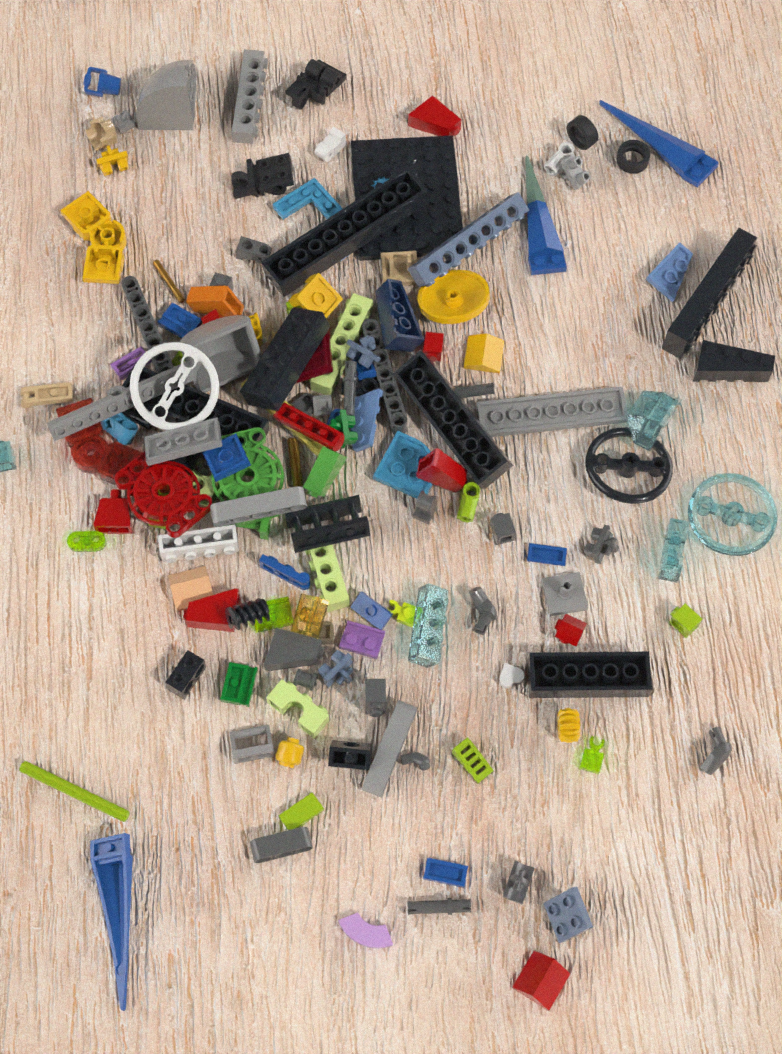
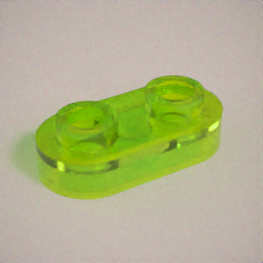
[67,531,107,552]

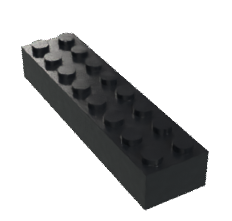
[662,228,758,359]
[393,350,514,489]
[122,363,270,445]

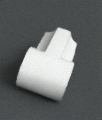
[544,142,574,176]

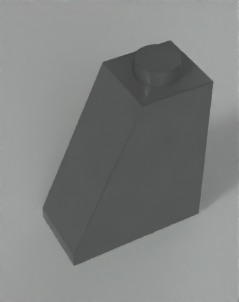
[264,628,325,671]

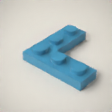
[272,178,343,220]

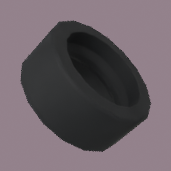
[566,115,599,150]
[616,139,651,174]

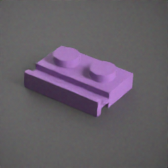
[339,620,385,659]

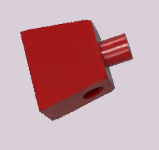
[94,489,133,534]

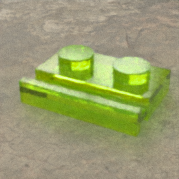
[254,596,294,633]

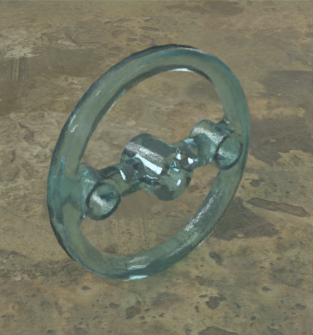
[688,473,778,556]

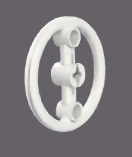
[130,342,219,430]

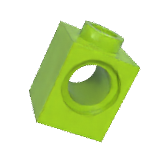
[669,603,703,638]

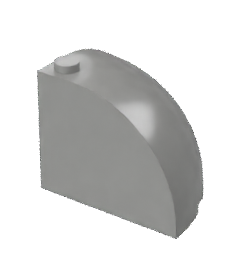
[134,60,197,130]

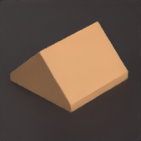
[168,566,213,611]

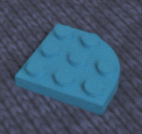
[373,431,433,499]

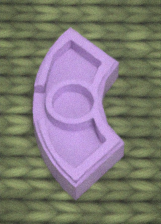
[338,912,393,949]

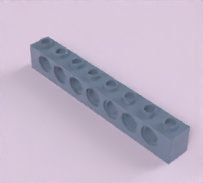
[407,192,529,287]

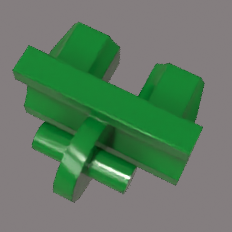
[328,410,358,449]

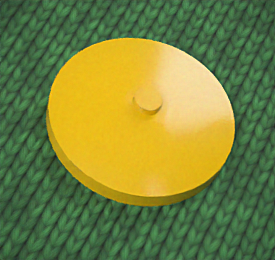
[417,270,490,324]

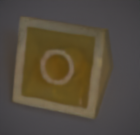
[290,594,329,639]

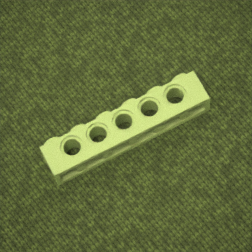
[309,293,373,397]

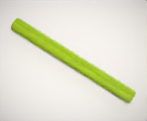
[19,761,130,822]

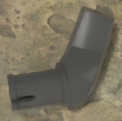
[469,587,497,635]
[700,727,732,775]

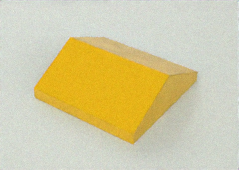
[463,333,504,374]

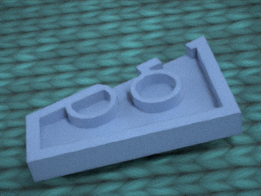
[646,242,693,302]
[351,388,383,452]

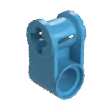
[101,413,138,445]

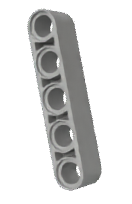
[210,487,307,527]
[362,700,418,797]

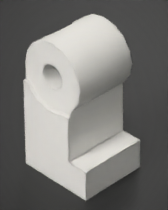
[315,126,346,162]

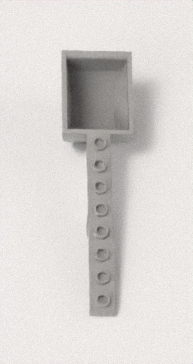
[46,315,262,441]

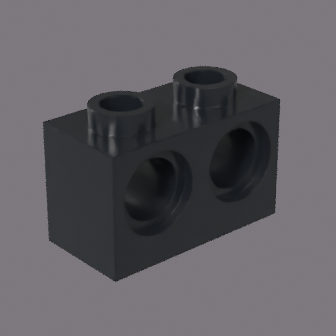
[165,650,206,700]

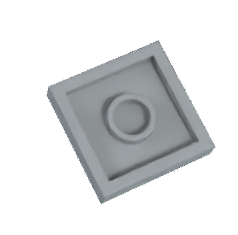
[541,572,588,617]

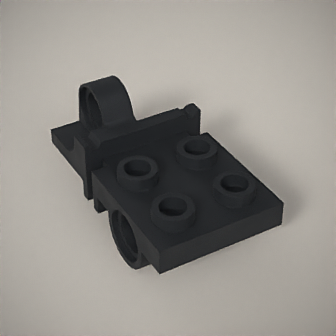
[285,59,347,110]
[231,153,294,199]

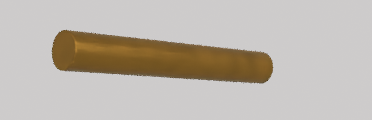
[153,260,185,303]

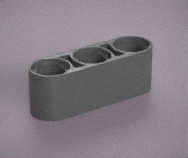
[250,827,313,863]

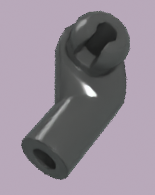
[401,752,430,771]

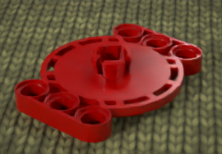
[114,451,212,538]

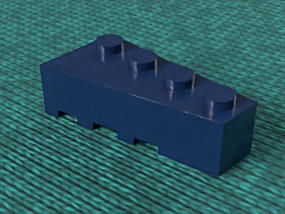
[375,279,424,352]

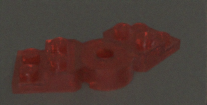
[56,397,143,485]

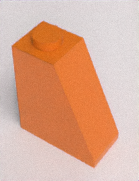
[186,286,244,317]

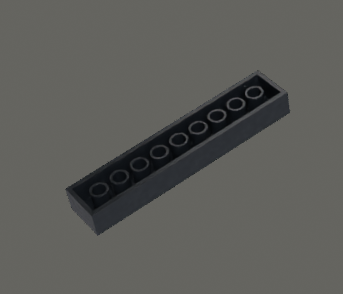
[261,167,430,297]

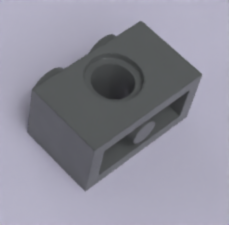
[365,679,386,717]

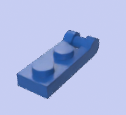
[259,554,310,590]

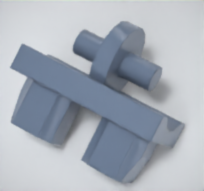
[346,335,381,368]
[318,650,353,688]

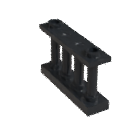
[285,495,371,553]

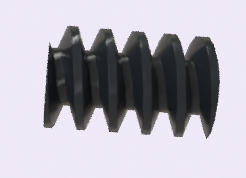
[225,598,270,630]

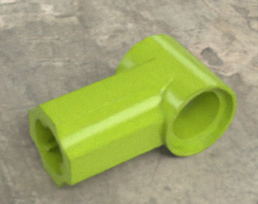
[457,482,480,523]

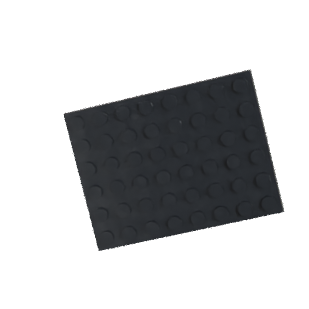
[351,135,463,261]

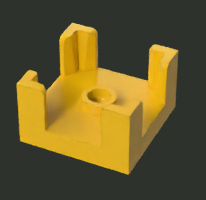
[288,273,343,318]

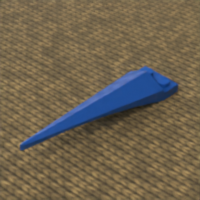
[599,100,719,188]
[90,833,133,1011]

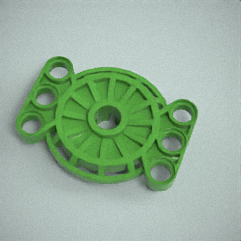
[211,428,284,526]

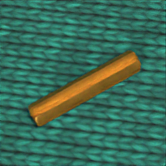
[287,437,303,487]

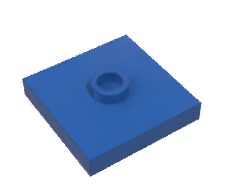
[203,433,251,482]

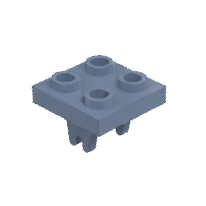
[543,887,593,943]

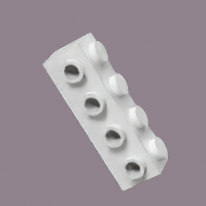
[158,525,239,563]

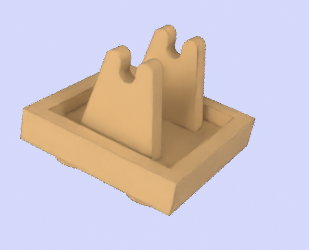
[381,251,417,286]

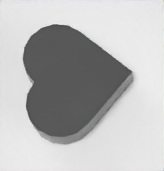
[292,393,314,416]

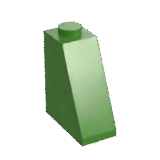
[303,446,347,498]

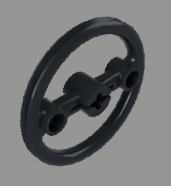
[585,427,673,504]

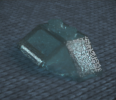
[626,390,682,451]

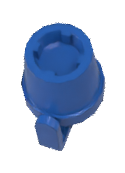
[83,67,121,97]

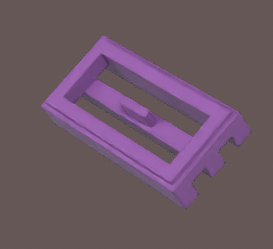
[110,346,152,380]

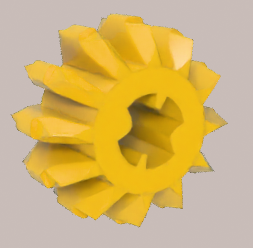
[557,708,581,743]

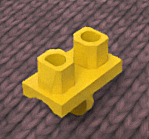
[96,145,128,176]

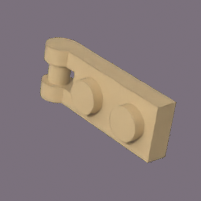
[20,382,73,408]

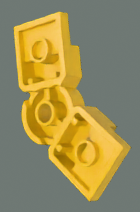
[60,191,127,284]

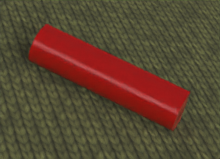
[273,402,345,452]

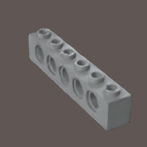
[232,49,268,144]

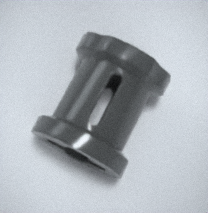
[293,668,318,691]

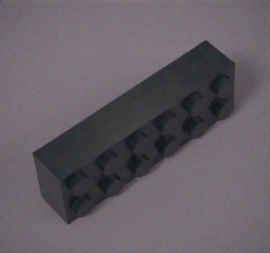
[240,307,331,411]
[527,651,652,698]

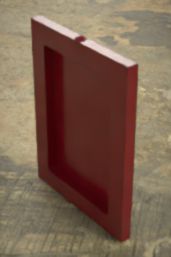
[295,330,333,384]

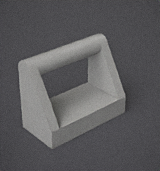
[229,725,275,764]

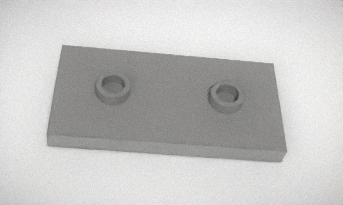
[144,418,222,466]

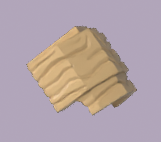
[85,116,117,150]

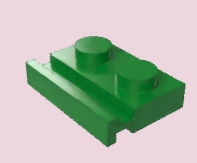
[220,662,258,707]

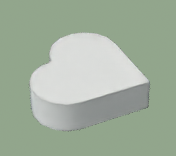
[499,663,524,688]

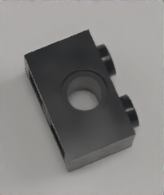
[328,740,373,770]

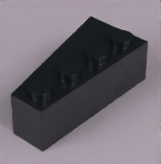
[693,340,775,382]

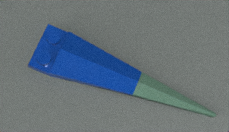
[525,155,567,275]

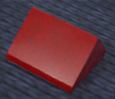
[512,951,571,1011]

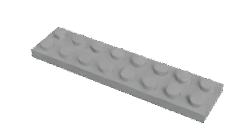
[476,386,629,437]

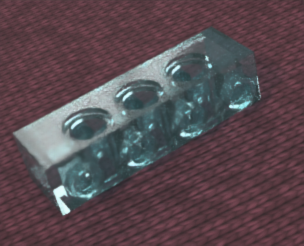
[408,583,449,668]

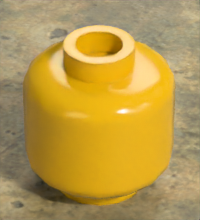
[275,737,304,768]

